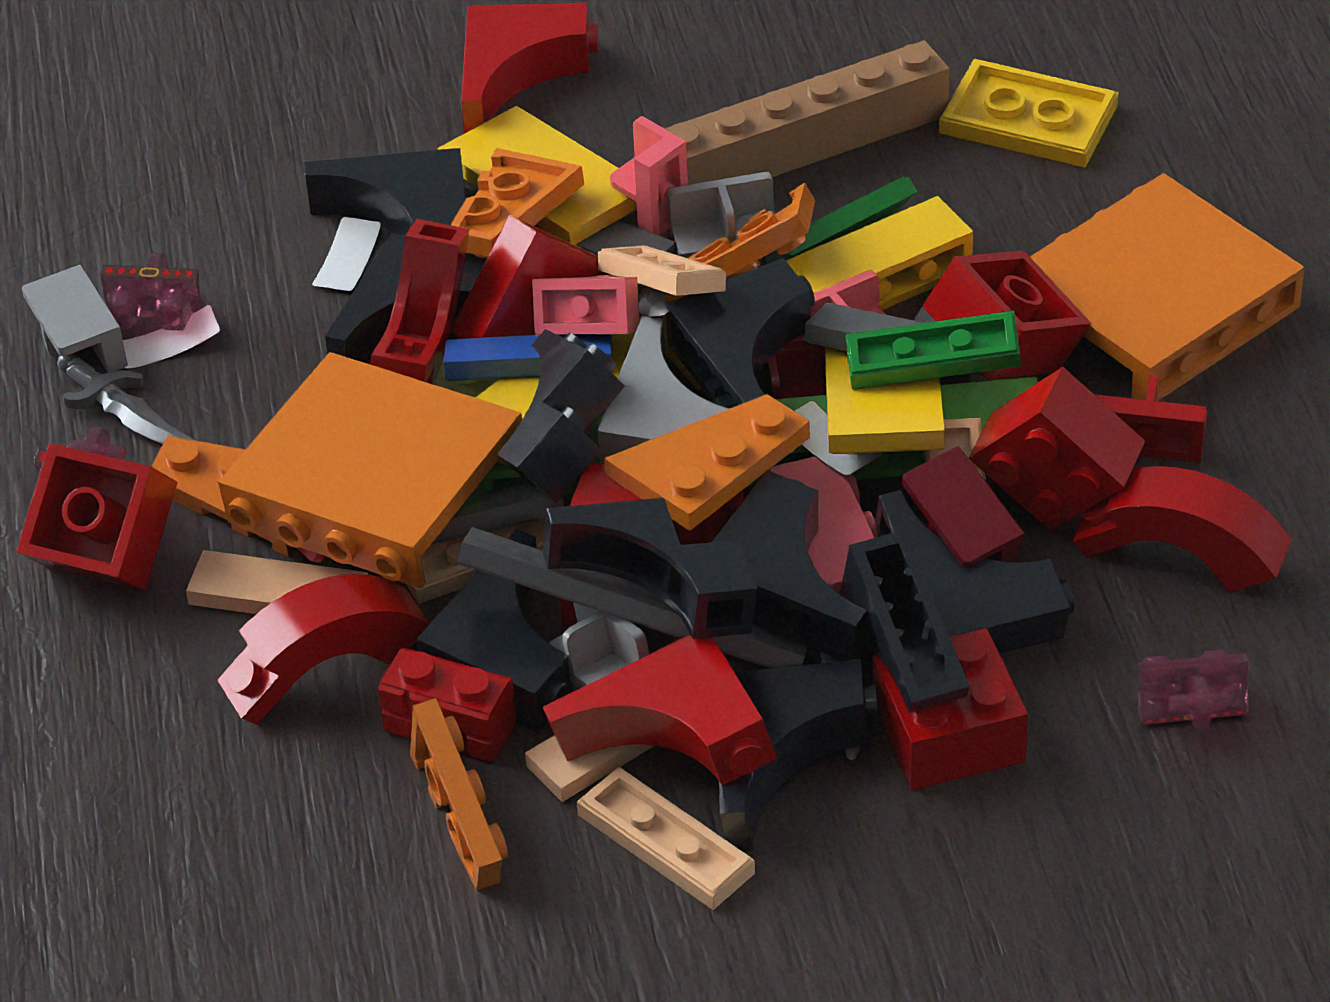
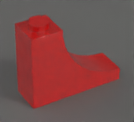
[461,2,599,134]
[451,215,617,339]
[543,635,777,786]

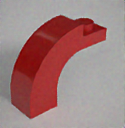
[370,219,470,384]
[1073,466,1291,593]
[217,574,430,725]

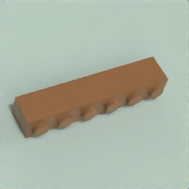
[665,40,949,185]

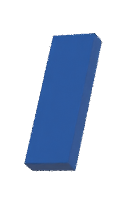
[444,334,612,381]

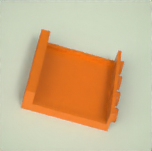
[1030,173,1305,401]
[218,352,522,589]

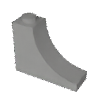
[598,316,729,464]

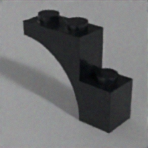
[497,329,625,503]
[543,498,758,639]

